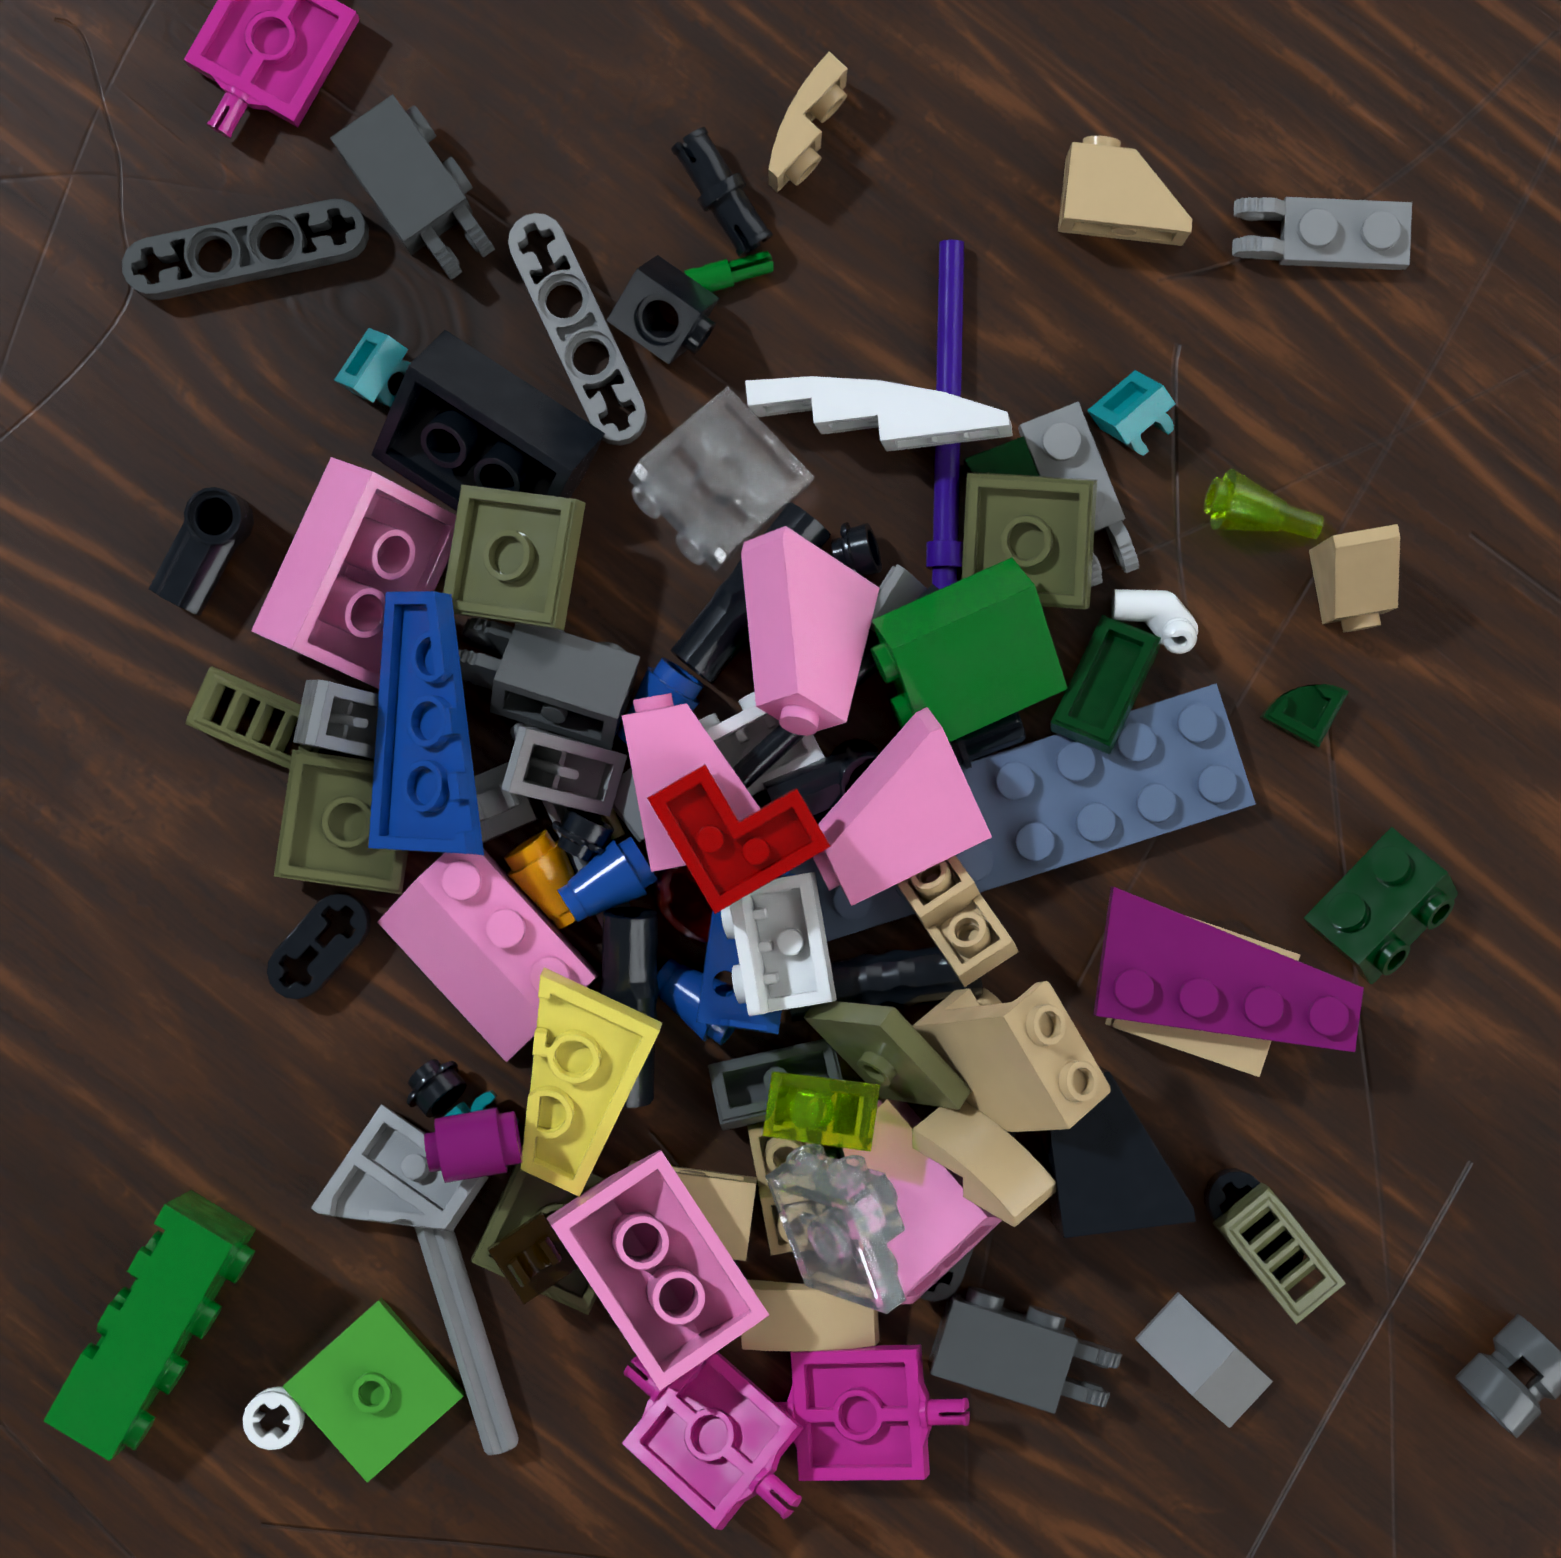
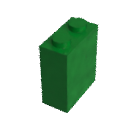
[871,557,1068,742]

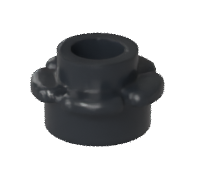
[831,522,882,578]
[552,807,614,861]
[407,1059,467,1118]

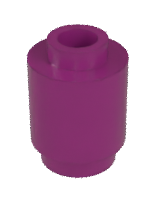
[424,1107,523,1183]

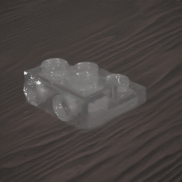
[628,386,815,572]
[765,1144,906,1314]

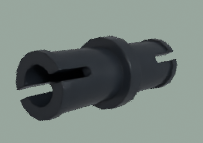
[671,127,773,257]

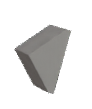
[293,679,379,759]
[501,726,627,817]
[1135,1292,1273,1428]

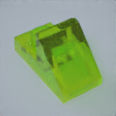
[763,1071,880,1152]

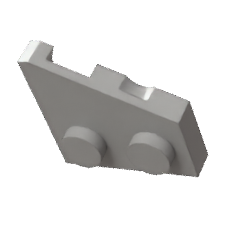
[311,1104,489,1232]

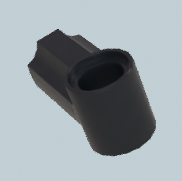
[149,487,254,616]
[762,739,881,824]

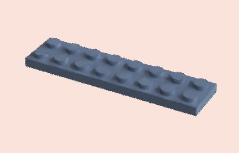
[790,683,1256,942]

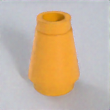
[504,830,576,929]

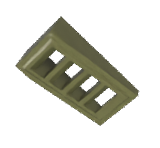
[185,666,322,769]
[1213,1182,1346,1325]

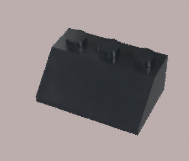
[371,330,605,511]

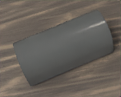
[708,1039,848,1131]

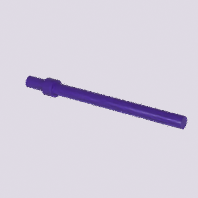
[926,240,964,590]

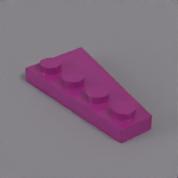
[1093,887,1364,1052]

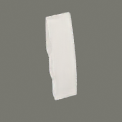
[745,376,1013,452]

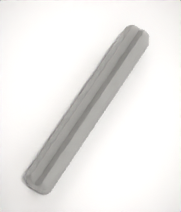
[415,1227,519,1455]

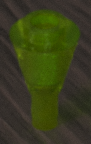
[1204,468,1324,540]

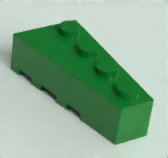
[43,1190,256,1461]

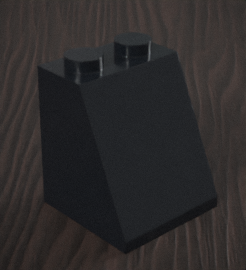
[1040,1065,1196,1238]

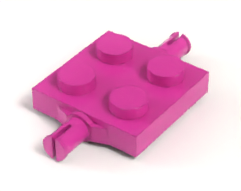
[184,0,360,139]
[776,1345,970,1481]
[622,1351,804,1530]

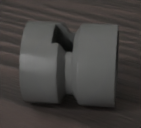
[1454,1314,1561,1439]

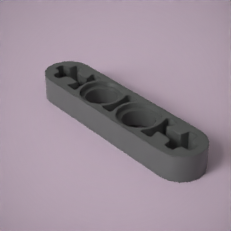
[122,199,369,300]

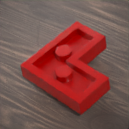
[647,764,831,914]

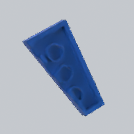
[368,591,484,855]

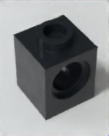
[606,255,720,364]

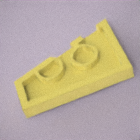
[521,967,663,1197]

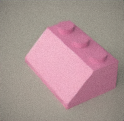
[251,457,456,689]
[377,848,600,1062]
[546,1150,769,1391]

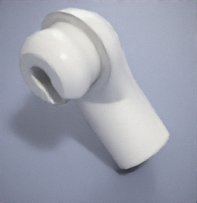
[1111,589,1198,654]

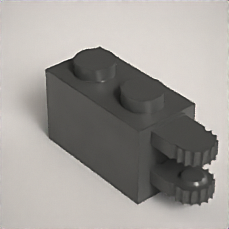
[330,94,495,280]
[459,617,640,750]
[927,1286,1122,1414]

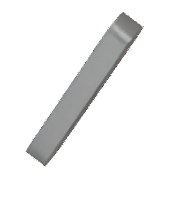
[508,213,647,446]

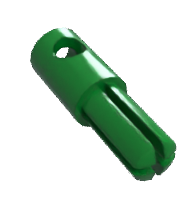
[684,251,774,292]

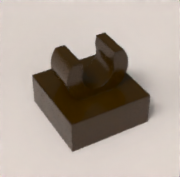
[487,1212,578,1304]

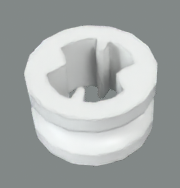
[242,1386,305,1450]

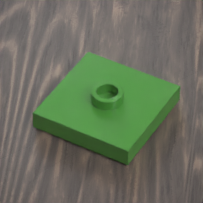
[282,1297,466,1483]

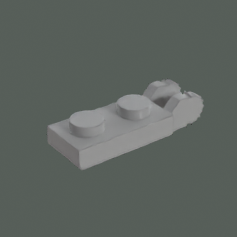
[1232,197,1412,270]
[1018,401,1140,587]

